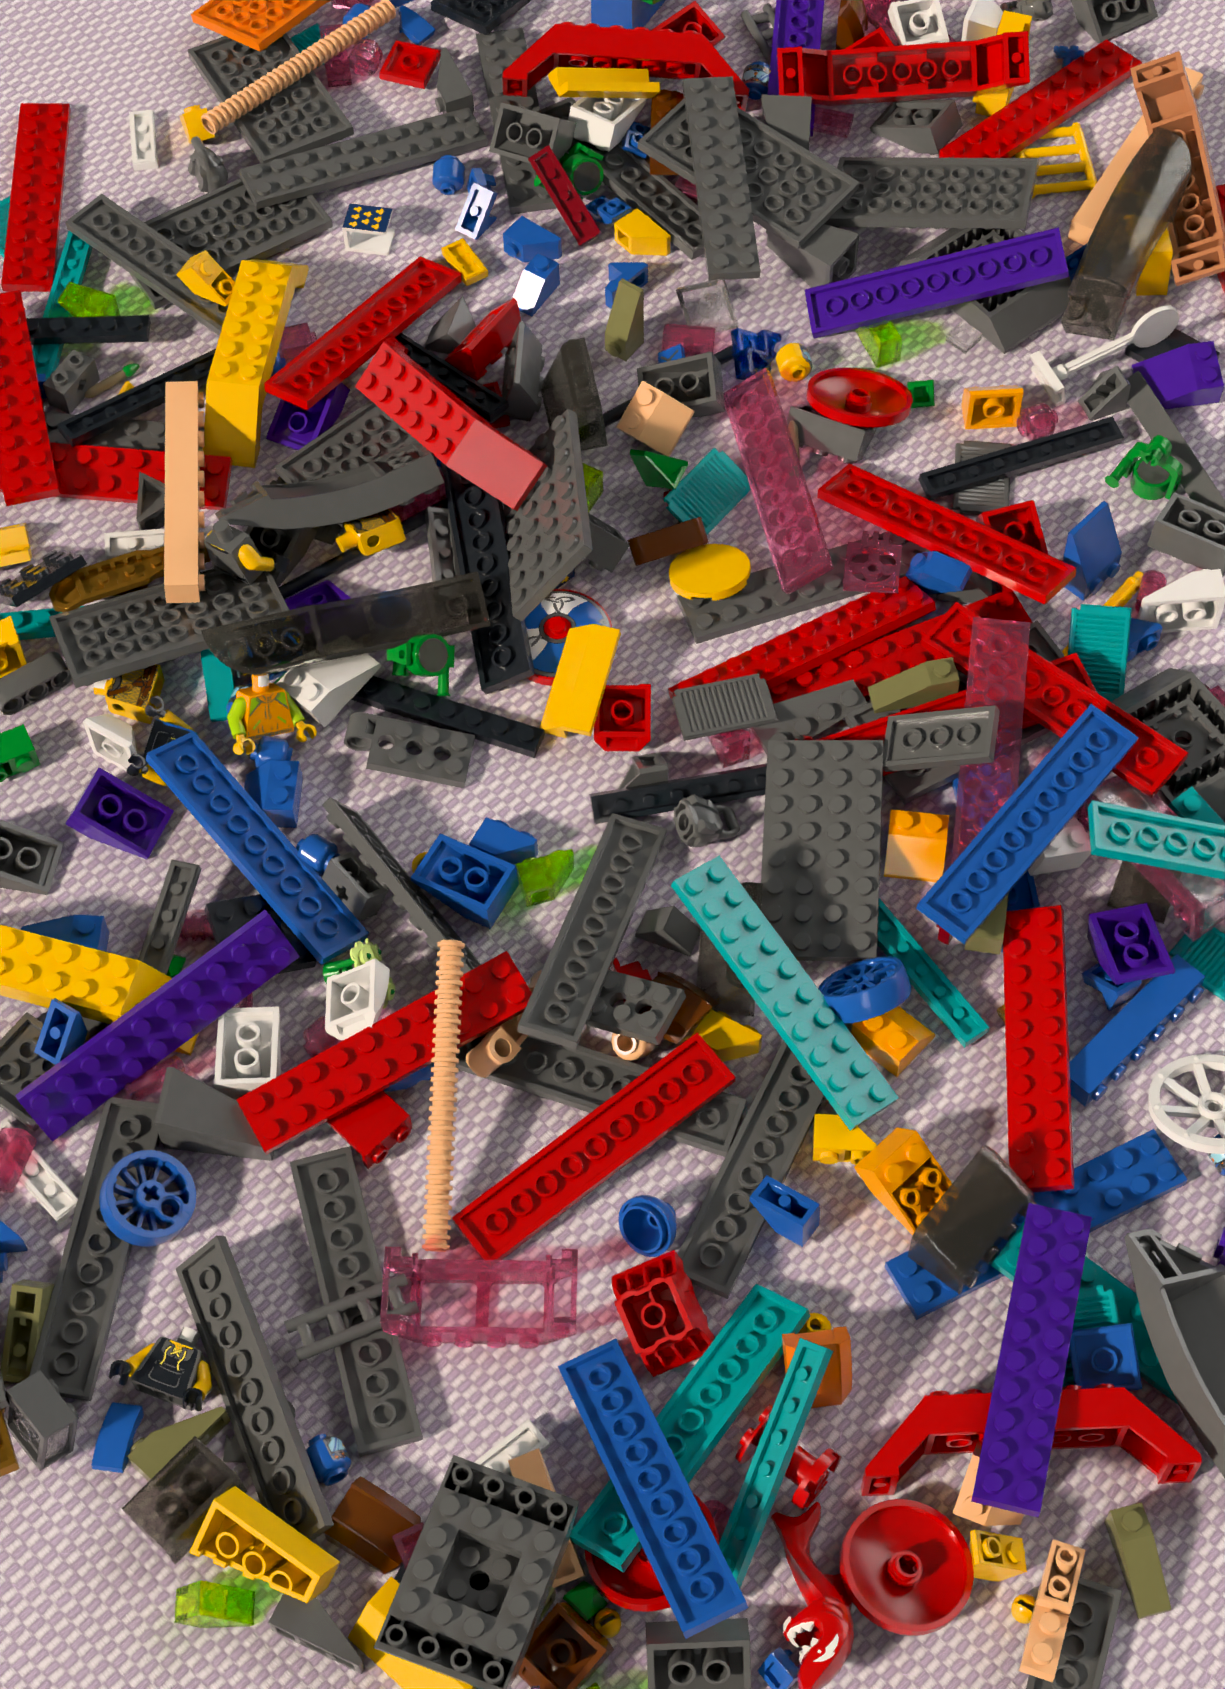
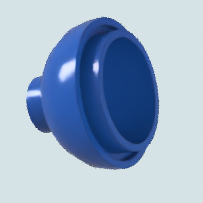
[618,1195,677,1257]

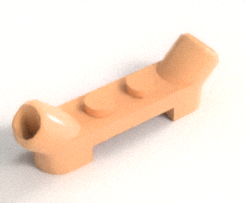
[466,970,542,1078]

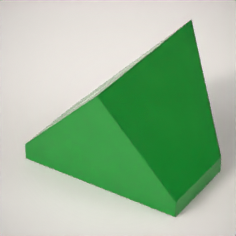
[629,449,689,490]

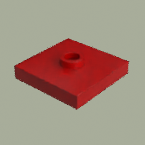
[379,40,441,89]

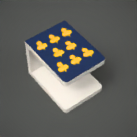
[342,203,395,256]

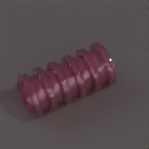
[1135,570,1167,614]
[178,914,215,941]

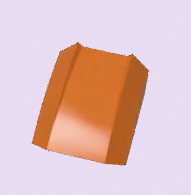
[782,1326,852,1408]

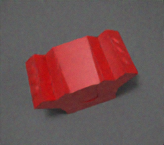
[611,1250,715,1377]

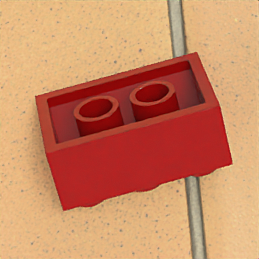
[652,1,726,46]
[444,298,521,381]

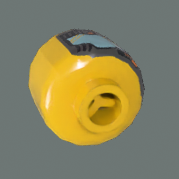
[776,343,812,382]

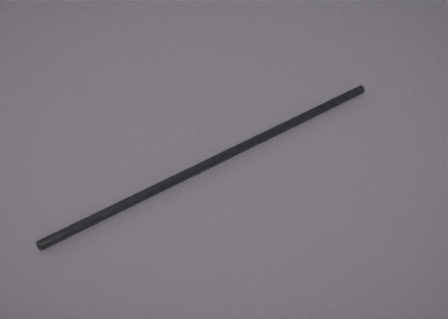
[278,345,738,599]

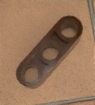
[627,517,709,566]

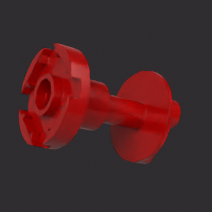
[735,1404,841,1511]

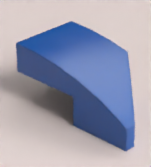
[399,5,436,45]

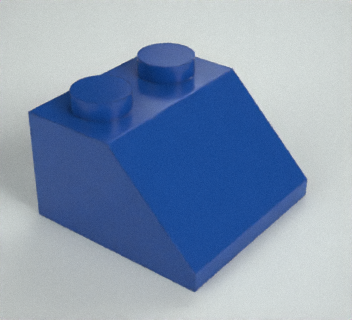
[244,760,303,828]

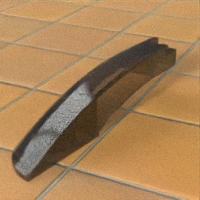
[1061,127,1192,340]
[201,571,491,675]

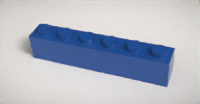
[1069,954,1205,1107]

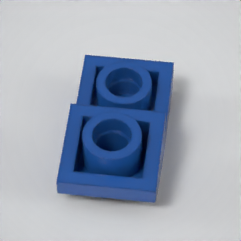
[622,121,651,158]
[586,195,632,224]
[91,1402,144,1473]

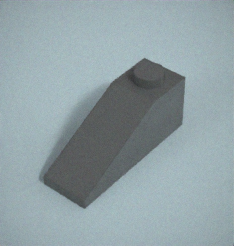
[435,47,474,114]
[268,1593,365,1674]

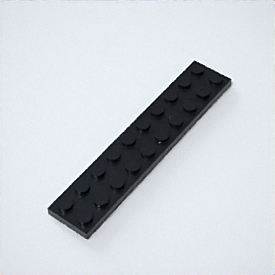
[440,462,535,695]

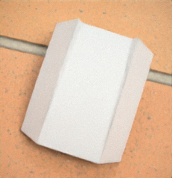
[888,0,949,45]
[325,958,390,1041]

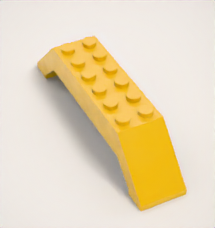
[203,259,309,468]
[0,925,199,1056]

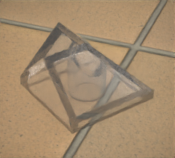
[676,278,739,338]

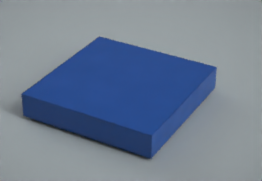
[1069,1323,1143,1391]

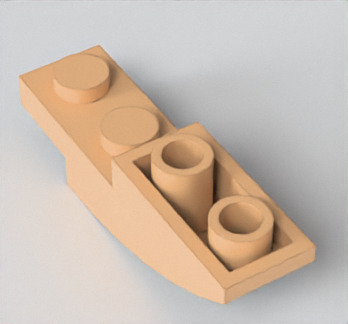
[508,1448,586,1588]
[1019,1539,1086,1682]

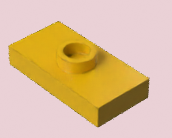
[441,238,488,286]

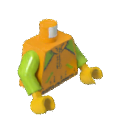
[227,671,317,755]

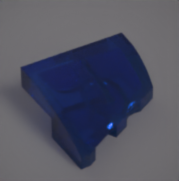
[731,328,781,380]

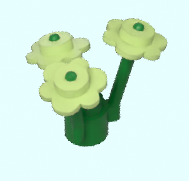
[323,938,395,1009]

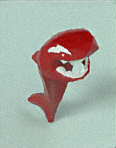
[771,1502,854,1689]

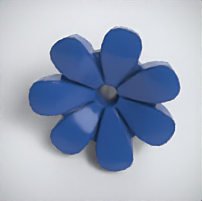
[1053,45,1085,68]

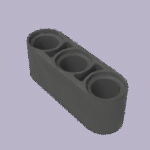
[0,651,72,715]

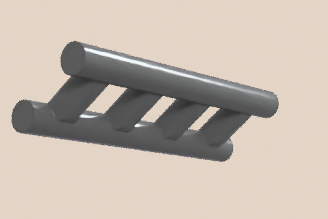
[740,4,775,66]
[284,1273,420,1362]

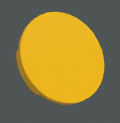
[669,544,751,601]

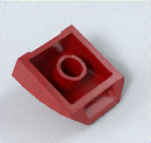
[594,684,651,751]

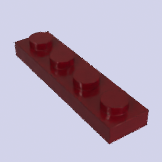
[528,145,602,247]

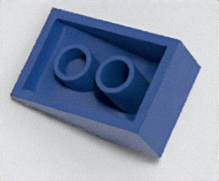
[1062,501,1122,601]
[411,833,519,929]
[21,915,110,952]

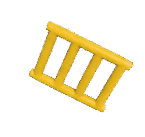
[1015,122,1098,199]

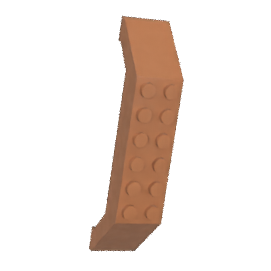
[1130,51,1225,286]

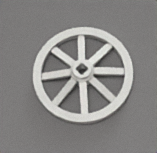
[1148,1054,1225,1154]

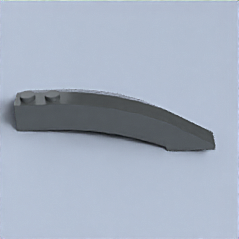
[215,440,444,529]
[1124,1228,1225,1478]

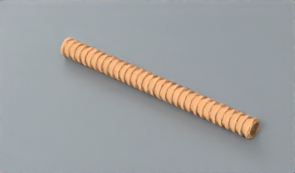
[201,0,396,134]
[422,940,465,1252]

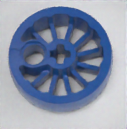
[818,956,911,1024]
[99,1150,196,1247]

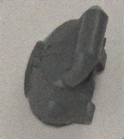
[1000,0,1053,21]
[188,136,228,193]
[673,794,740,847]

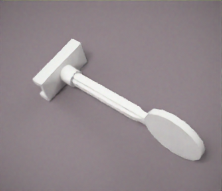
[1030,306,1180,407]

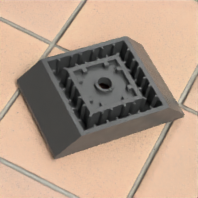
[899,228,1080,354]
[1111,668,1225,822]
[374,1455,579,1689]

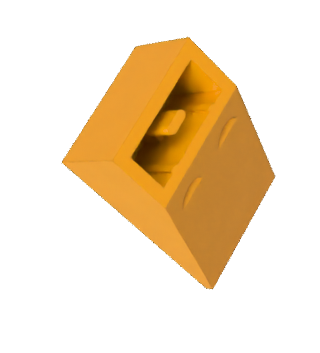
[854,1127,965,1244]

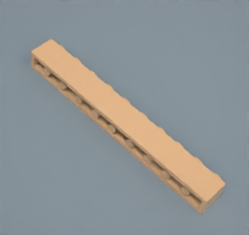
[1068,67,1204,245]
[164,381,205,603]

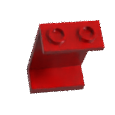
[326,1091,412,1169]

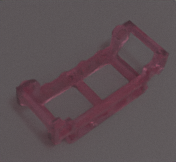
[380,1246,578,1349]

